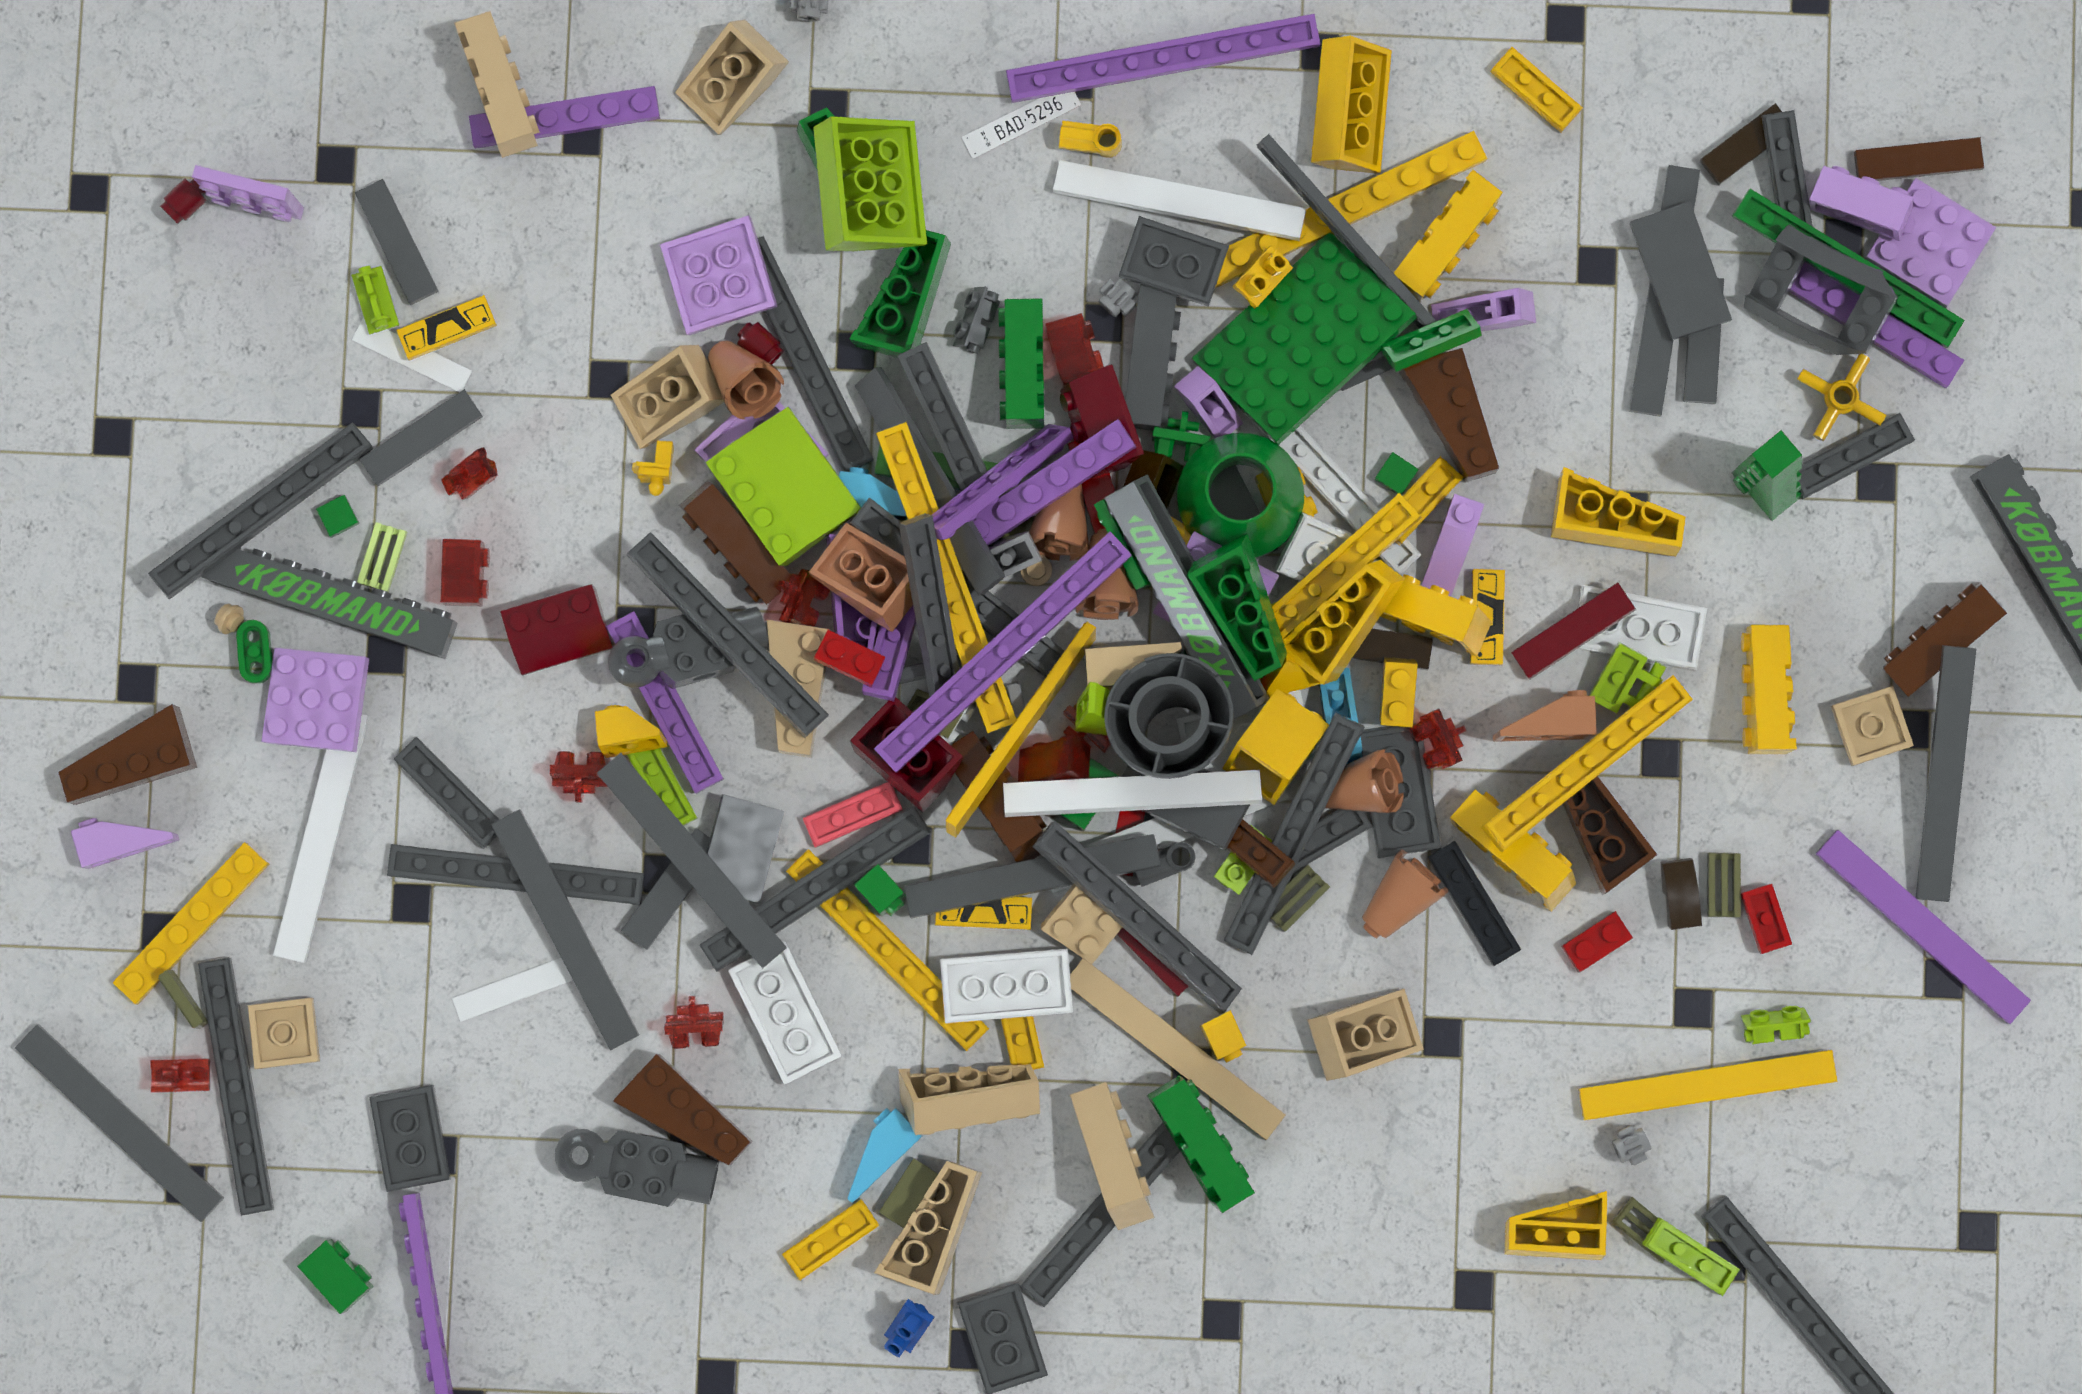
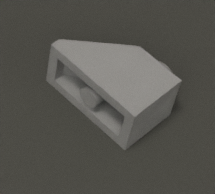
[988,531,1043,577]

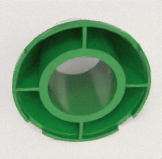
[1177,433,1304,558]

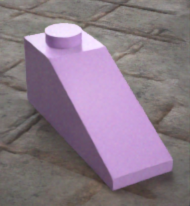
[1431,288,1536,331]
[1421,494,1484,597]
[71,818,180,869]

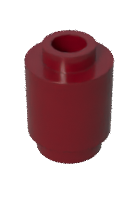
[160,178,207,224]
[737,322,784,365]

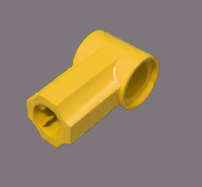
[1059,120,1122,158]

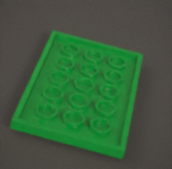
[1192,232,1417,445]

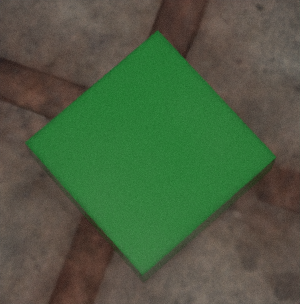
[1375,452,1419,495]
[316,495,360,538]

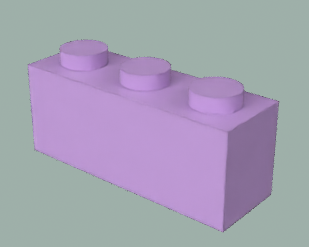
[1809,166,1913,241]

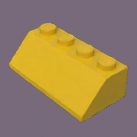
[1311,35,1392,173]

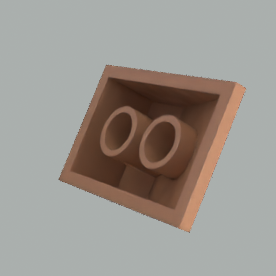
[809,523,913,632]
[1493,690,1596,742]

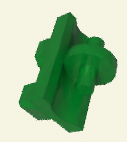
[1152,411,1210,463]

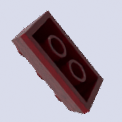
[1060,364,1144,479]
[500,584,613,676]
[850,697,963,813]

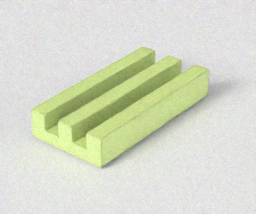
[357,522,408,592]

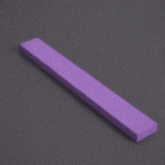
[1816,830,2031,1024]

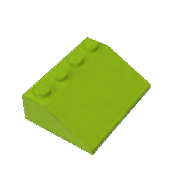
[813,117,927,252]
[705,407,861,566]

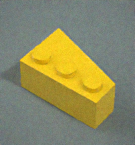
[1504,1191,1607,1260]

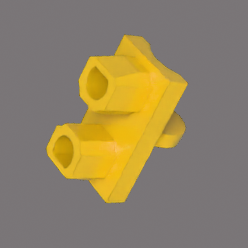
[1232,246,1293,309]

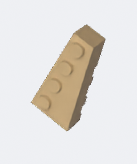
[454,11,540,158]
[767,620,830,758]
[898,1065,1040,1135]
[1070,1082,1155,1230]
[874,1161,982,1295]

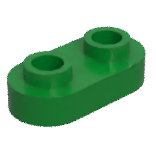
[236,620,273,684]

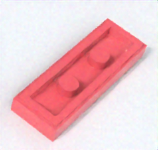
[803,782,903,848]

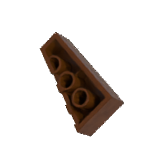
[1399,348,1499,483]
[679,481,795,605]
[1883,582,2007,697]
[58,704,197,805]
[951,731,1047,863]
[1563,776,1658,895]
[613,1054,753,1165]

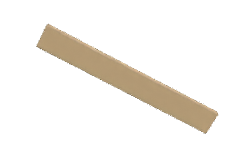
[1070,959,1286,1140]

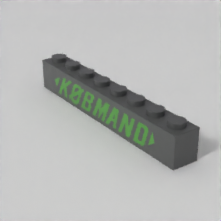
[1970,454,2082,665]
[1104,475,1270,719]
[201,546,458,659]

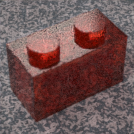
[1045,313,1104,387]
[440,539,490,607]
[1018,736,1090,782]

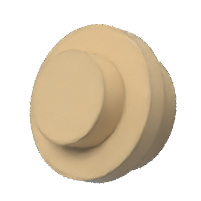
[1021,555,1052,586]
[214,603,244,634]

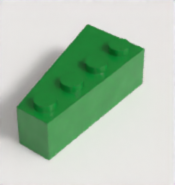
[849,230,951,358]
[998,298,1044,429]
[1732,430,1802,521]
[1187,533,1287,681]

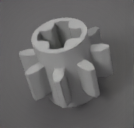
[790,0,828,22]
[1099,278,1137,317]
[1612,1125,1652,1165]

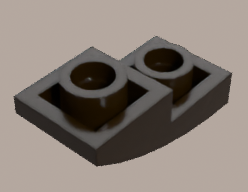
[1660,858,1702,930]

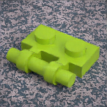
[1589,642,1667,713]

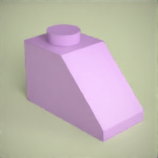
[1174,366,1243,438]

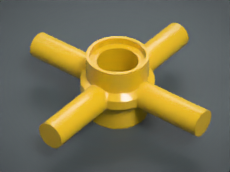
[1797,354,1887,441]

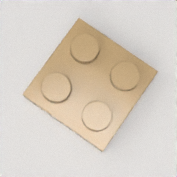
[1831,686,1914,766]
[1041,884,1122,964]
[248,998,320,1069]

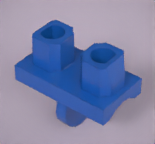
[884,1299,935,1358]

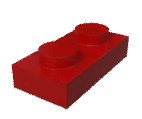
[814,630,886,688]
[1741,884,1792,954]
[1561,911,1633,973]

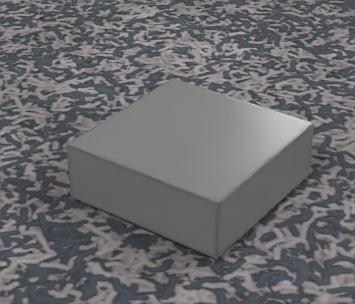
[1007,683,1025,719]

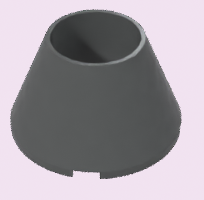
[1104,653,1234,779]

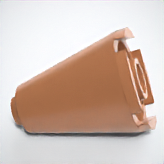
[708,341,784,420]
[1029,484,1089,561]
[1075,529,1139,620]
[1325,749,1404,813]
[1362,849,1448,939]

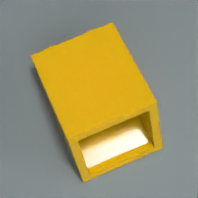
[1222,688,1329,805]

